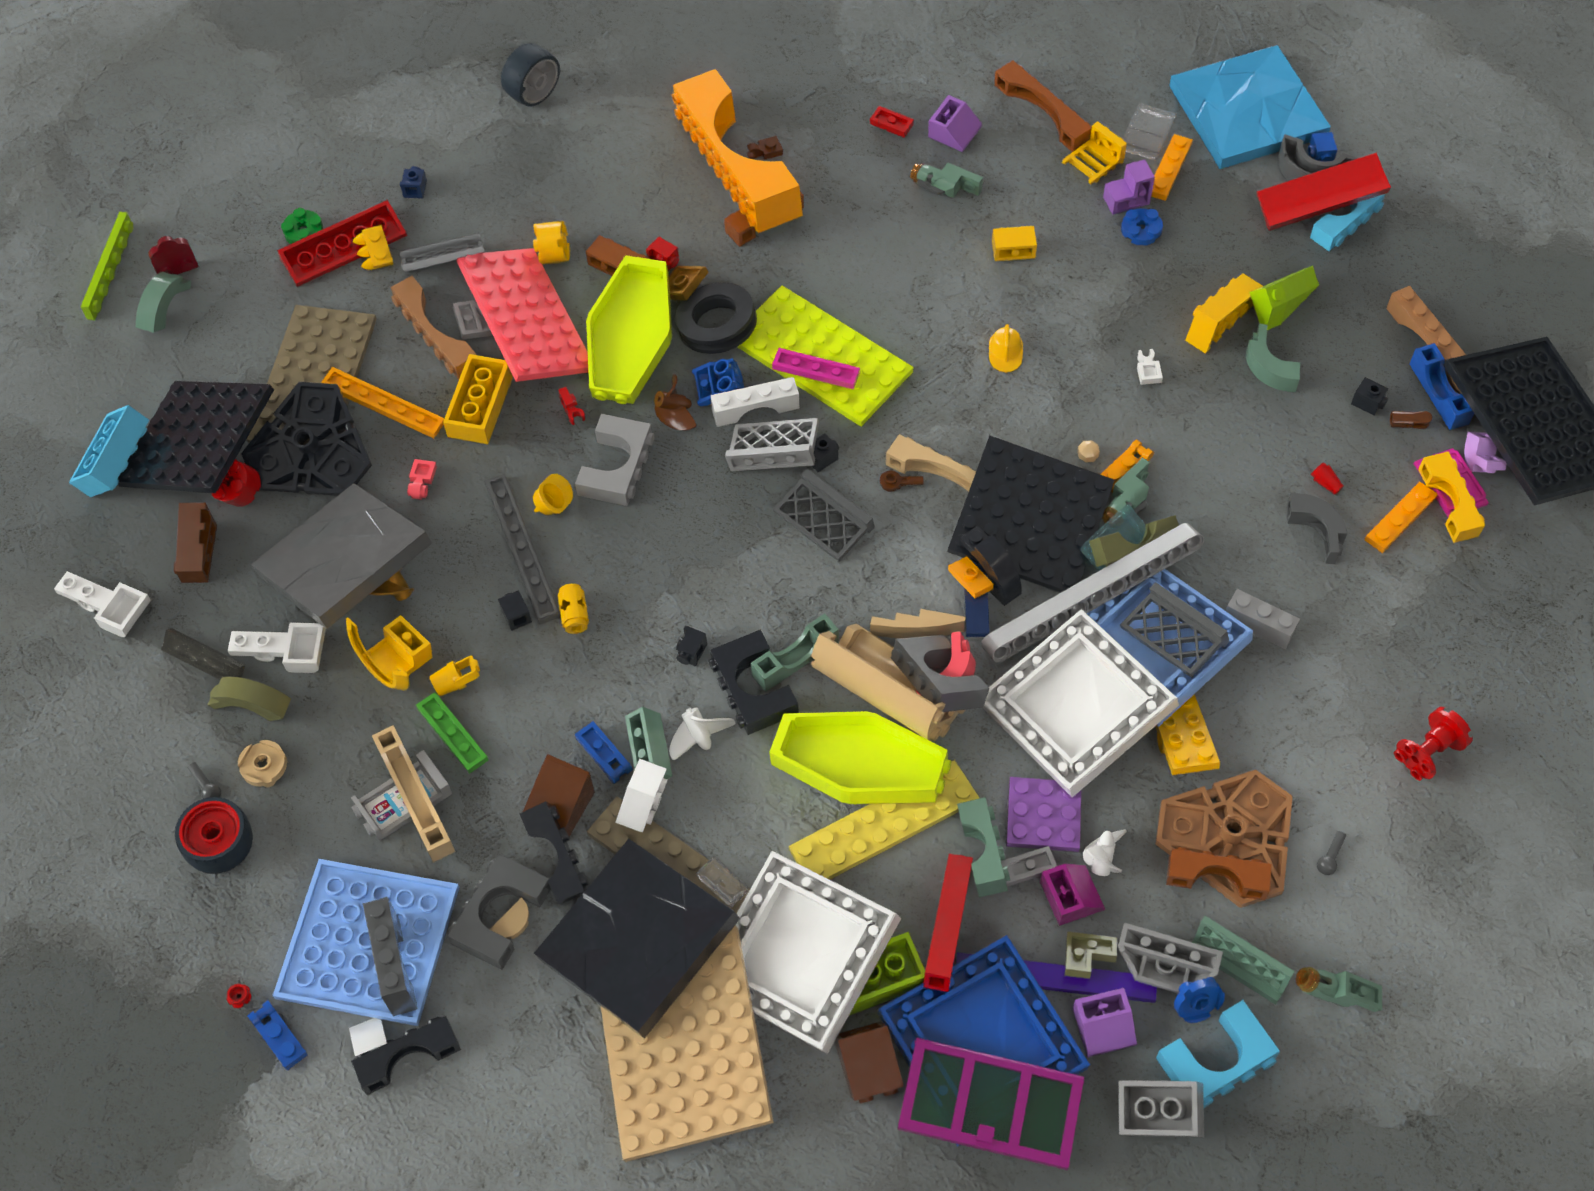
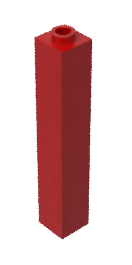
[923,853,973,992]

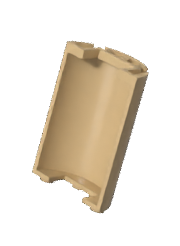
[811,624,965,741]

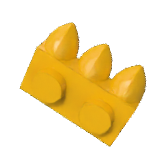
[353,225,394,270]

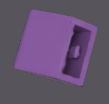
[928,95,982,152]
[1072,988,1137,1057]

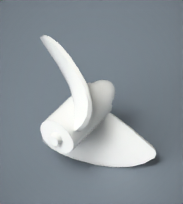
[669,708,736,760]
[1083,829,1127,876]

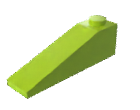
[1249,266,1319,330]

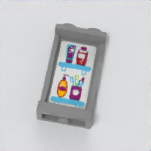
[351,750,452,841]

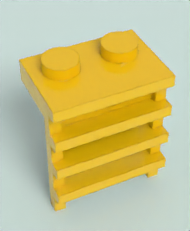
[1062,121,1127,184]

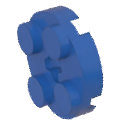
[1121,209,1163,245]
[1174,977,1225,1023]

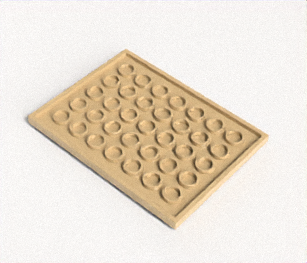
[601,925,774,1162]

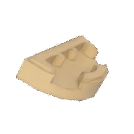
[489,897,529,939]

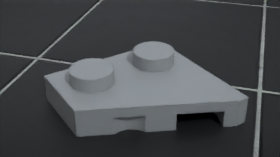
[453,300,493,340]

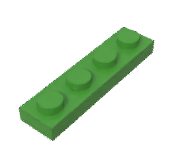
[416,692,489,774]

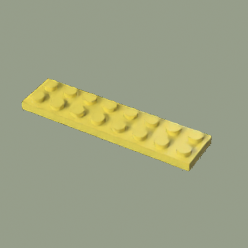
[789,760,979,880]

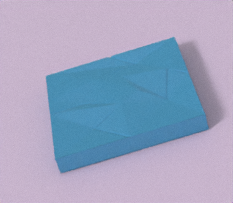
[1169,45,1331,169]

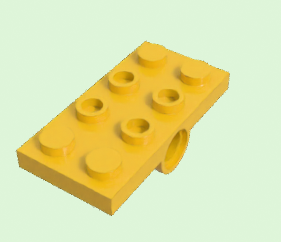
[1155,694,1220,775]

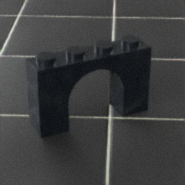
[708,629,799,735]

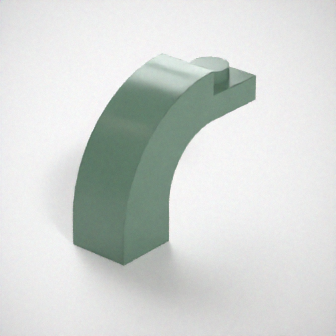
[135,272,191,333]
[1246,324,1300,392]

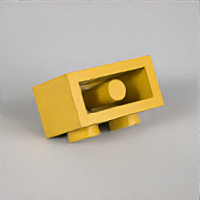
[992,226,1037,261]

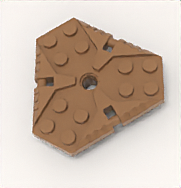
[1155,770,1293,908]

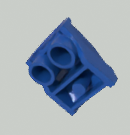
[692,358,744,406]

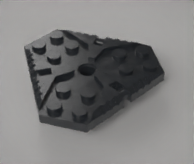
[241,382,372,496]

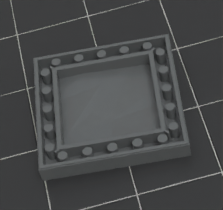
[251,483,432,629]

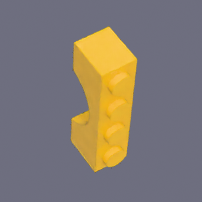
[1418,451,1485,543]

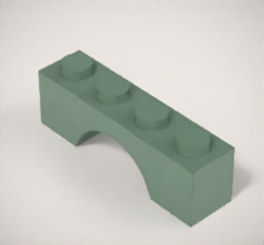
[751,614,839,692]
[957,797,1010,897]

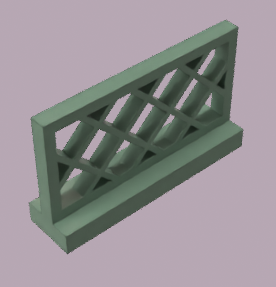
[1192,916,1295,1005]

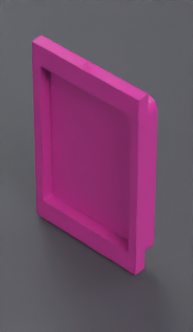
[1414,448,1489,517]

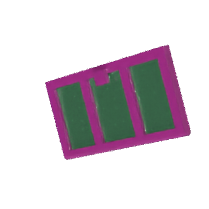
[897,1037,1084,1170]

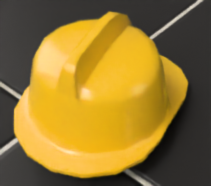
[989,324,1023,372]
[533,474,573,515]

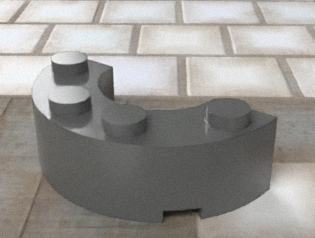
[1278,134,1358,181]

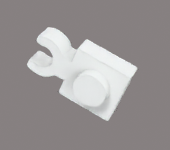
[1137,349,1163,385]

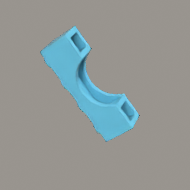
[1310,194,1385,251]

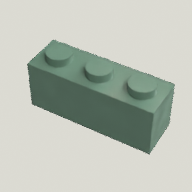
[625,707,672,779]

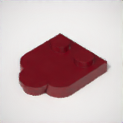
[148,236,199,275]

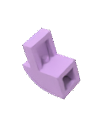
[1464,432,1507,473]

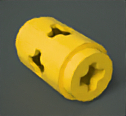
[557,584,589,634]

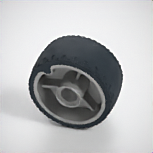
[501,43,560,107]

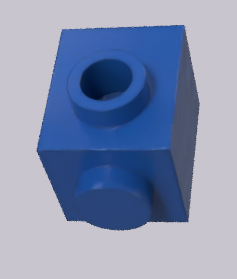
[1308,132,1337,162]

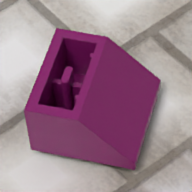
[1040,864,1105,926]

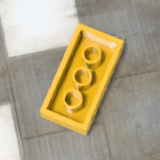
[443,354,513,444]

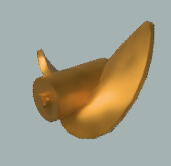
[370,568,414,601]

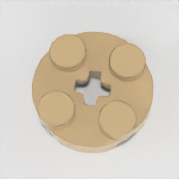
[238,740,287,787]

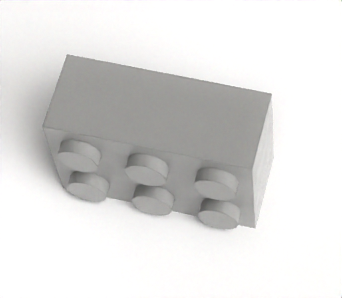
[1119,1081,1204,1137]

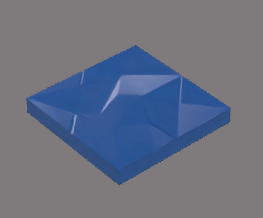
[877,935,1090,1147]

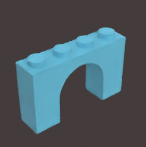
[1156,1000,1280,1108]

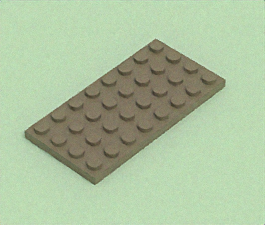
[247,305,377,445]

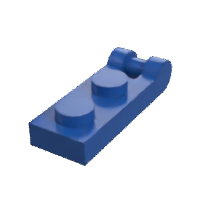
[574,721,633,784]
[247,1000,308,1070]

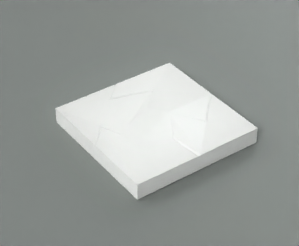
[983,609,1179,797]
[736,851,901,1054]

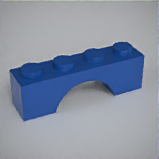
[1410,343,1474,430]

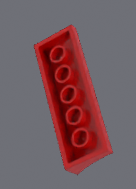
[1256,152,1391,231]
[277,200,407,287]

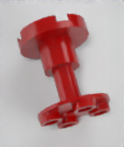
[1394,707,1473,781]

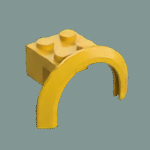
[346,615,433,691]

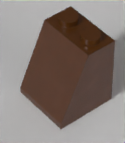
[523,754,595,837]
[834,1021,904,1103]

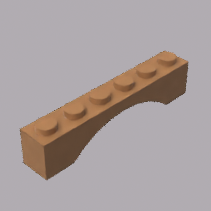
[391,276,477,379]
[1386,286,1466,394]

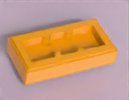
[948,556,994,599]

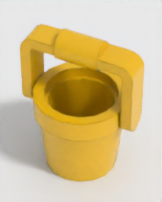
[430,656,480,696]

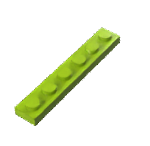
[81,212,133,320]

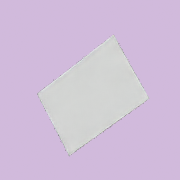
[349,1018,387,1056]

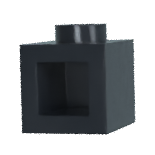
[1351,377,1389,416]
[812,433,839,472]

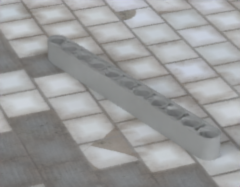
[982,523,1204,662]

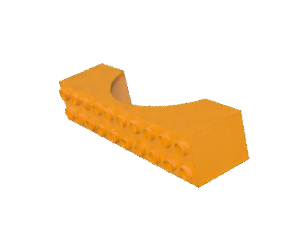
[672,69,803,233]

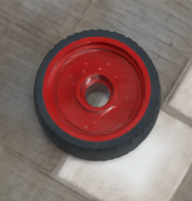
[175,797,253,874]

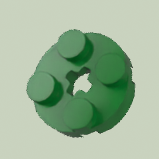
[281,208,323,244]

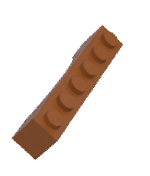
[994,60,1092,152]

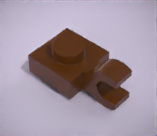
[747,136,783,160]

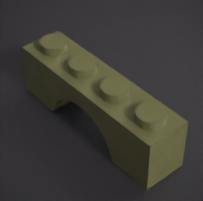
[1089,515,1179,567]

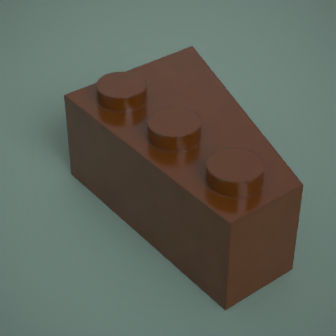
[174,502,217,583]

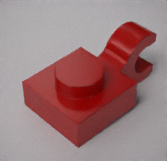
[558,387,586,425]

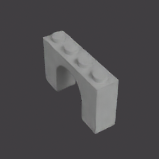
[575,414,655,506]

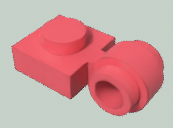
[407,459,437,500]

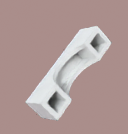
[710,377,800,427]

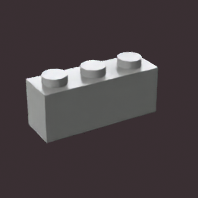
[1226,589,1300,650]

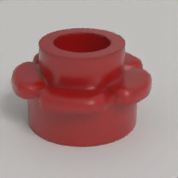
[227,984,251,1008]

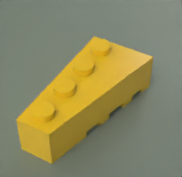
[1185,273,1263,354]

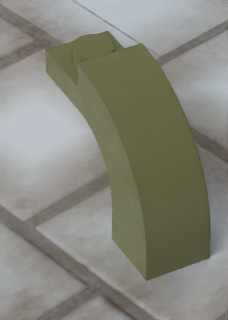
[208,677,291,721]

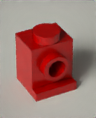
[646,236,679,271]

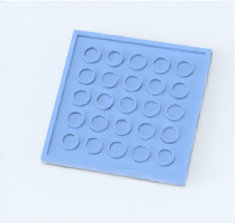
[273,859,460,1026]

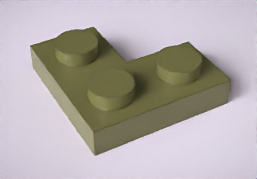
[1065,931,1117,979]

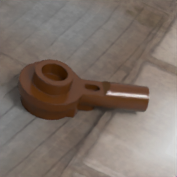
[880,470,923,492]

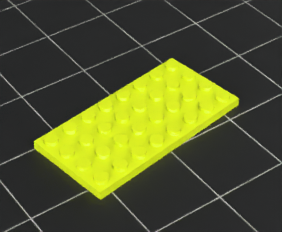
[737,285,913,427]

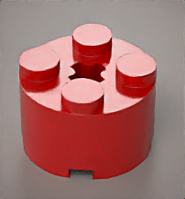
[211,459,261,507]

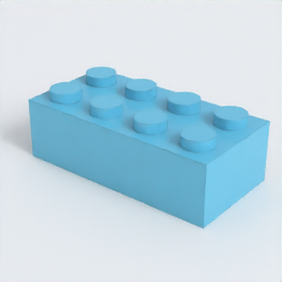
[69,405,149,497]

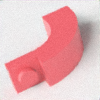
[916,632,976,695]

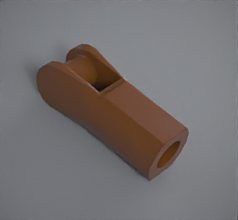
[1390,411,1432,429]

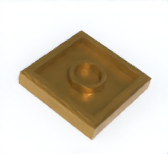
[669,266,709,300]

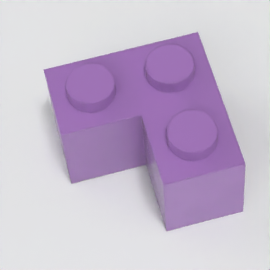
[1103,159,1155,215]

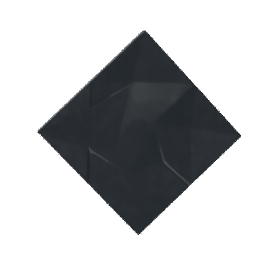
[534,839,740,1039]

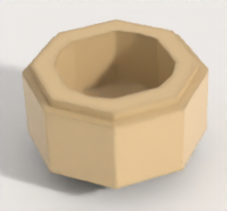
[1078,440,1100,462]

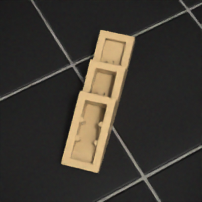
[870,609,966,638]

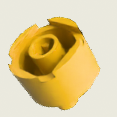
[533,221,570,265]

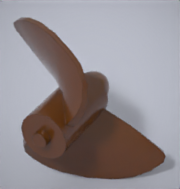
[654,374,697,431]

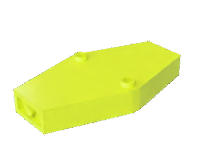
[586,255,672,404]
[769,711,951,804]

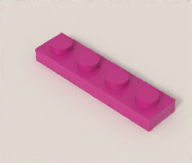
[772,348,860,389]

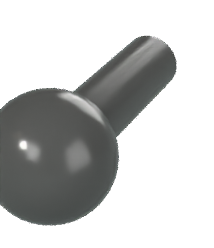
[187,762,221,799]
[1317,831,1347,875]

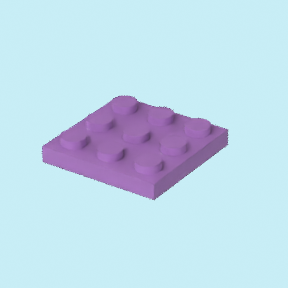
[1006,777,1081,852]

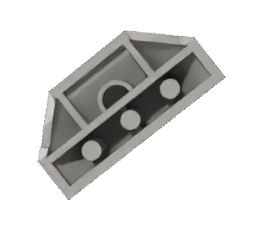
[1118,922,1223,994]

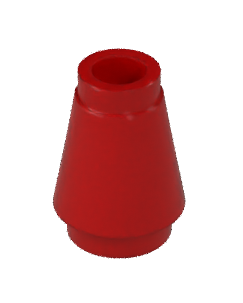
[1311,462,1344,495]

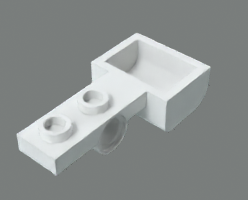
[54,571,151,637]
[228,623,326,673]

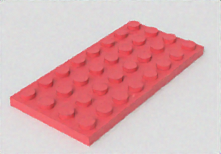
[456,248,589,382]

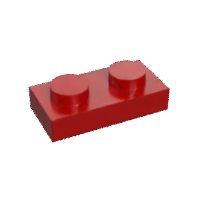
[870,106,914,138]

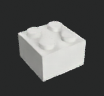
[615,759,668,833]

